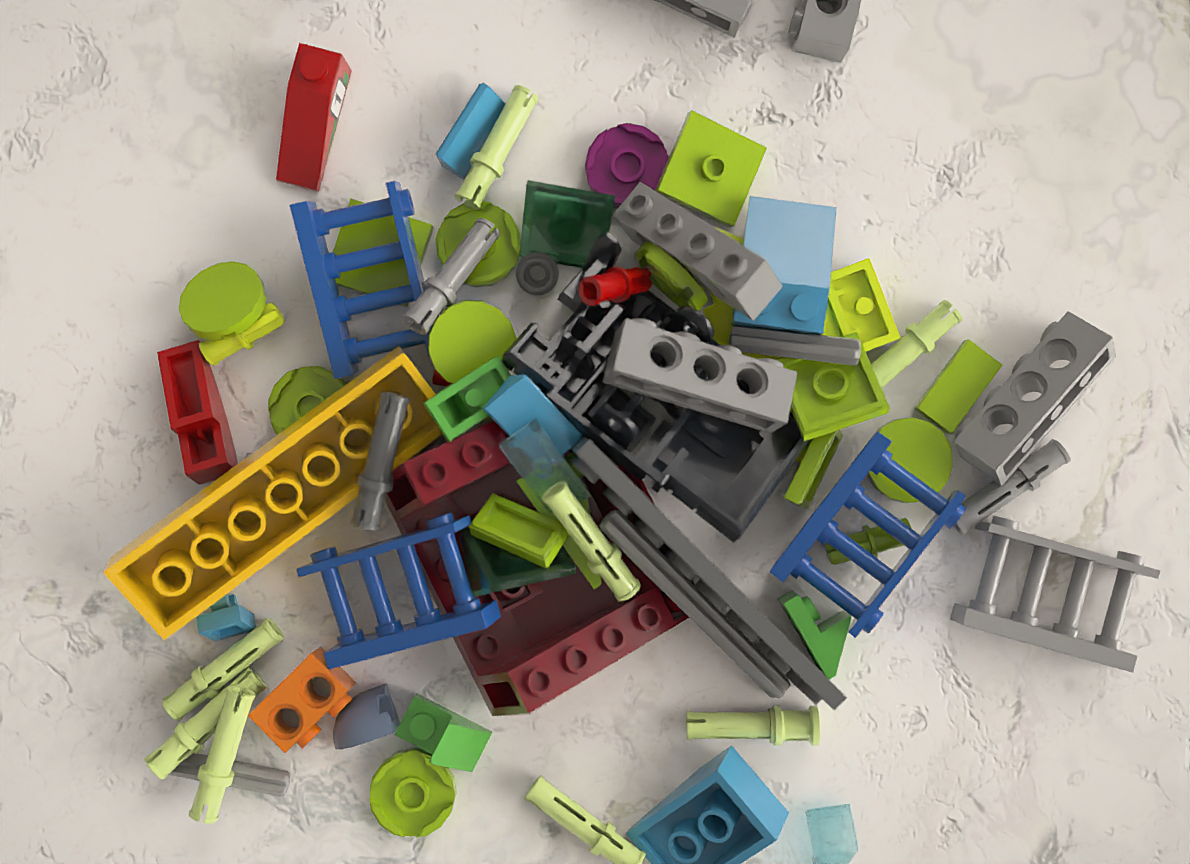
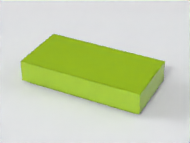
[914,339,1003,434]
[784,430,843,510]
[469,493,569,569]

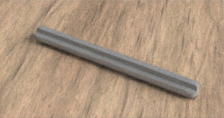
[599,510,790,698]

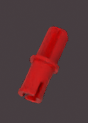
[578,267,652,306]

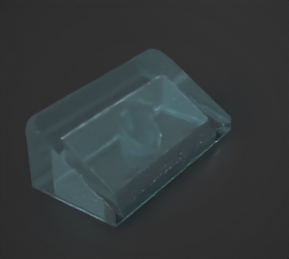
[498,418,591,513]

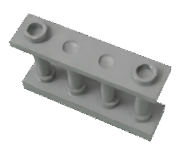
[950,516,1160,673]

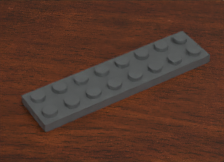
[570,436,847,711]

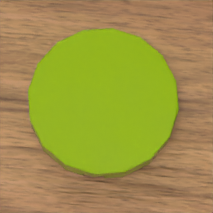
[435,201,522,287]
[634,241,708,312]
[178,261,267,341]
[428,300,517,384]
[268,366,347,435]
[867,417,953,503]
[369,748,457,838]

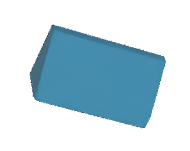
[436,82,505,180]
[482,375,582,469]

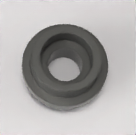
[516,252,559,295]

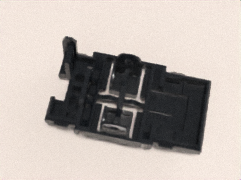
[501,233,809,543]

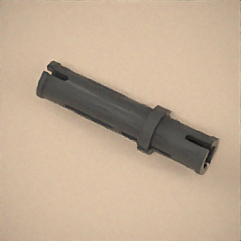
[350,391,410,531]

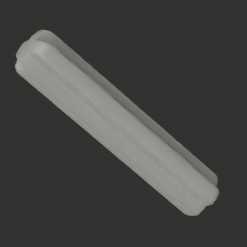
[729,325,861,365]
[169,753,290,797]

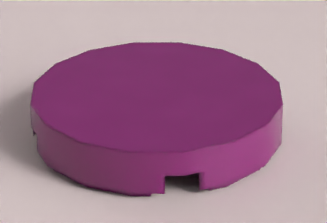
[585,123,669,209]

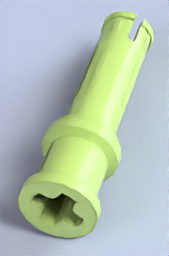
[686,705,820,746]

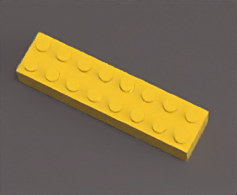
[103,346,442,640]

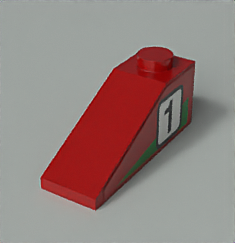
[276,43,352,192]

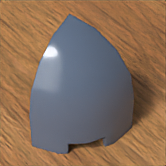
[333,683,400,750]

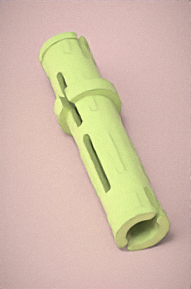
[454,85,538,210]
[871,300,963,388]
[542,481,641,601]
[162,618,284,721]
[144,667,267,780]
[189,686,256,823]
[524,775,646,864]

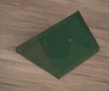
[519,180,615,268]
[460,528,576,597]

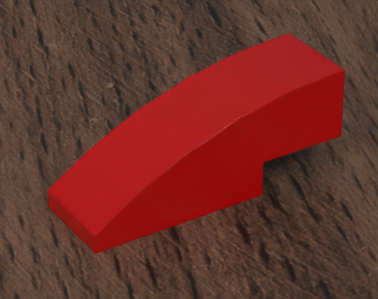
[157,340,238,485]

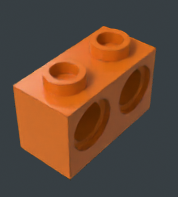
[248,646,356,753]

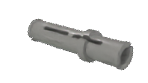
[402,218,500,335]
[954,439,1071,535]

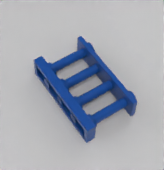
[289,181,435,379]
[769,431,966,638]
[296,512,502,670]

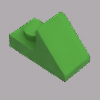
[423,356,510,442]
[777,590,851,680]
[394,693,492,772]

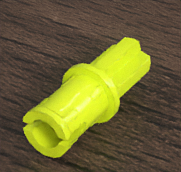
[199,303,285,366]

